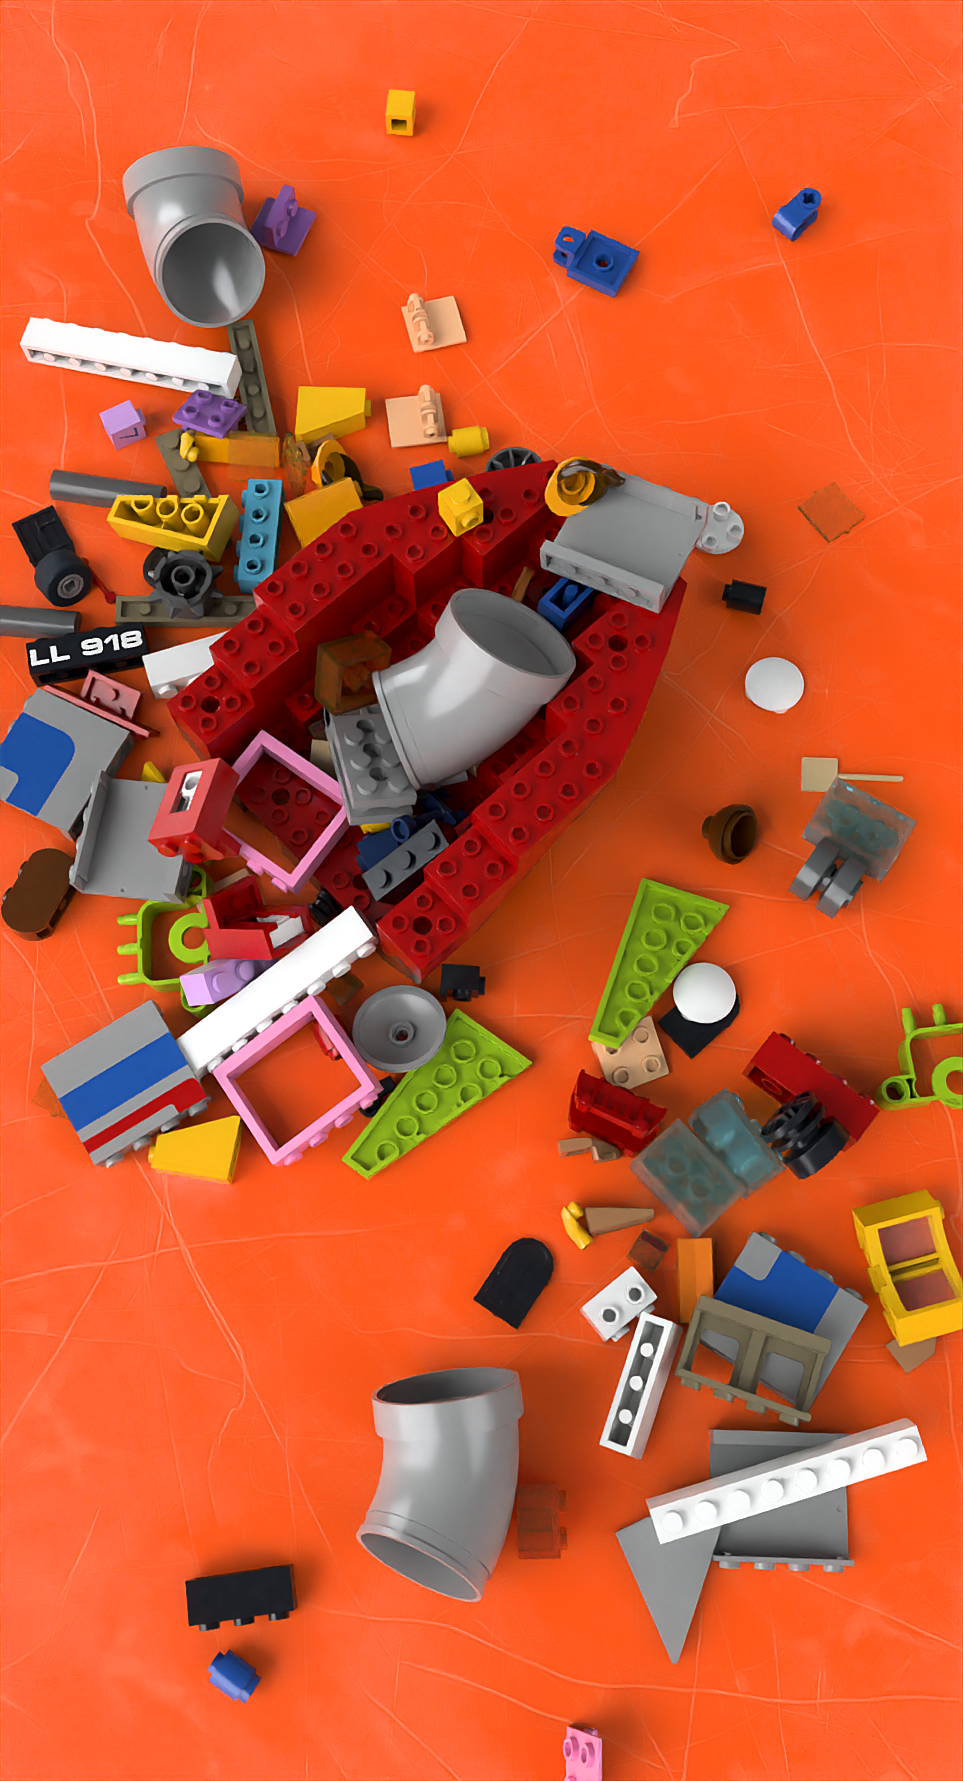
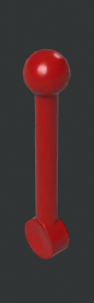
[80,557,116,604]

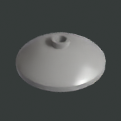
[352,985,447,1073]

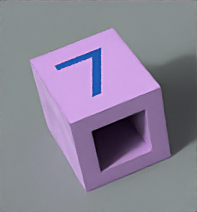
[99,400,147,451]

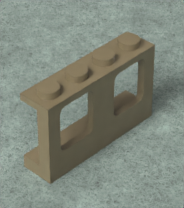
[674,1295,832,1427]

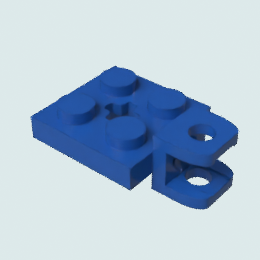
[552,226,639,298]

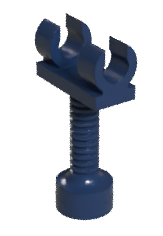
[391,787,469,843]

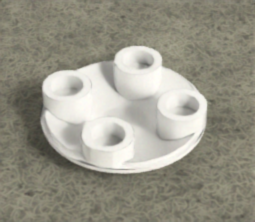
[695,502,744,554]
[745,657,804,714]
[673,963,736,1023]

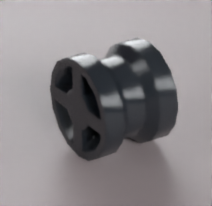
[307,890,343,927]

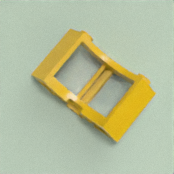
[852,1189,963,1347]

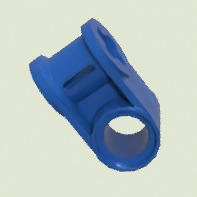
[771,188,821,242]

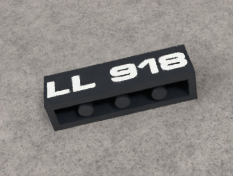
[26,622,151,687]

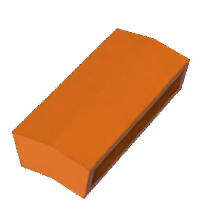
[675,1238,717,1324]

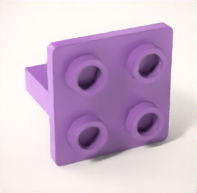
[249,184,316,256]
[173,389,247,439]

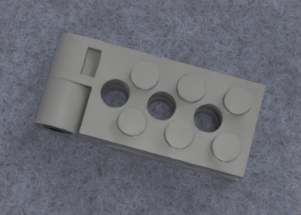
[324,697,417,826]

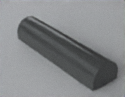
[49,469,168,508]
[0,605,82,639]

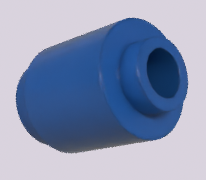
[207,1649,261,1704]

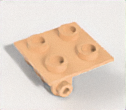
[401,294,467,353]
[385,385,447,448]
[591,1015,670,1089]

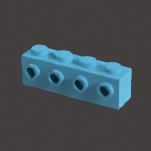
[233,479,285,594]

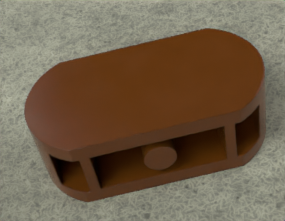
[1,848,77,941]

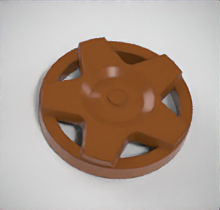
[511,567,535,604]

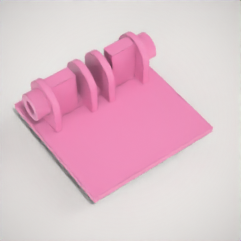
[563,1727,602,1781]

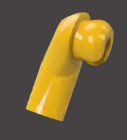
[180,429,200,462]
[561,1201,594,1251]

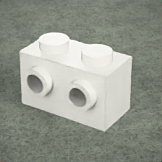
[580,1266,658,1342]

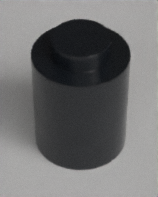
[721,579,767,615]

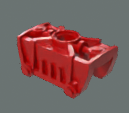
[568,1069,668,1158]

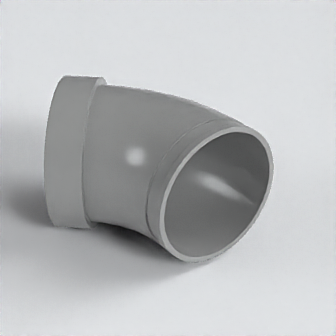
[122,146,265,328]
[372,588,576,790]
[356,1367,524,1602]

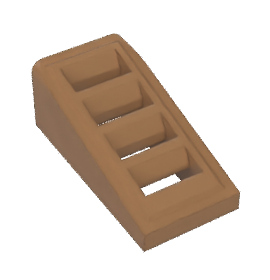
[584,1207,655,1237]

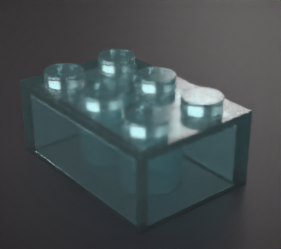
[801,776,917,883]
[687,1088,786,1200]
[629,1118,747,1238]

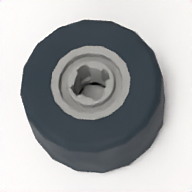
[34,549,93,607]

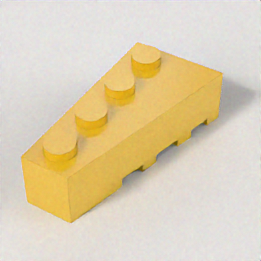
[107,495,240,562]

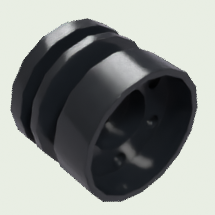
[759,1090,850,1179]

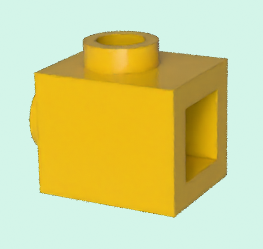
[385,89,416,136]
[438,477,483,537]

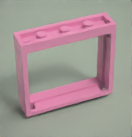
[222,729,349,895]
[212,994,384,1167]

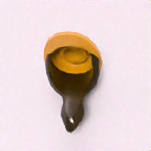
[311,440,384,502]
[545,456,625,516]

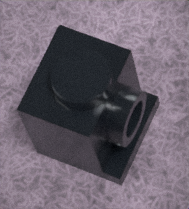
[440,964,486,1002]

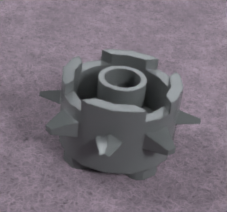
[148,550,224,620]

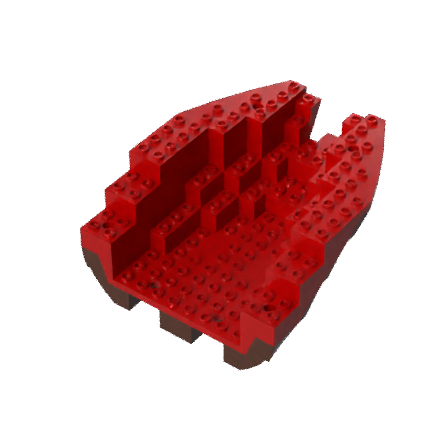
[166,459,688,984]

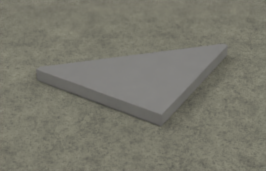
[615,1515,722,1665]

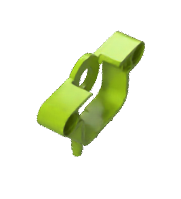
[117,865,217,1019]
[875,1003,963,1111]

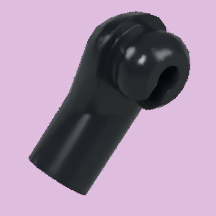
[359,1076,396,1118]

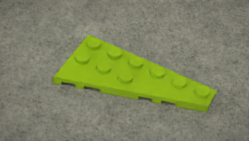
[588,877,730,1050]
[341,1008,533,1180]

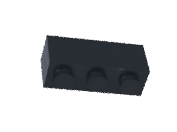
[362,819,459,905]
[185,1564,297,1631]

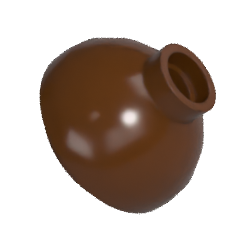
[702,804,758,865]

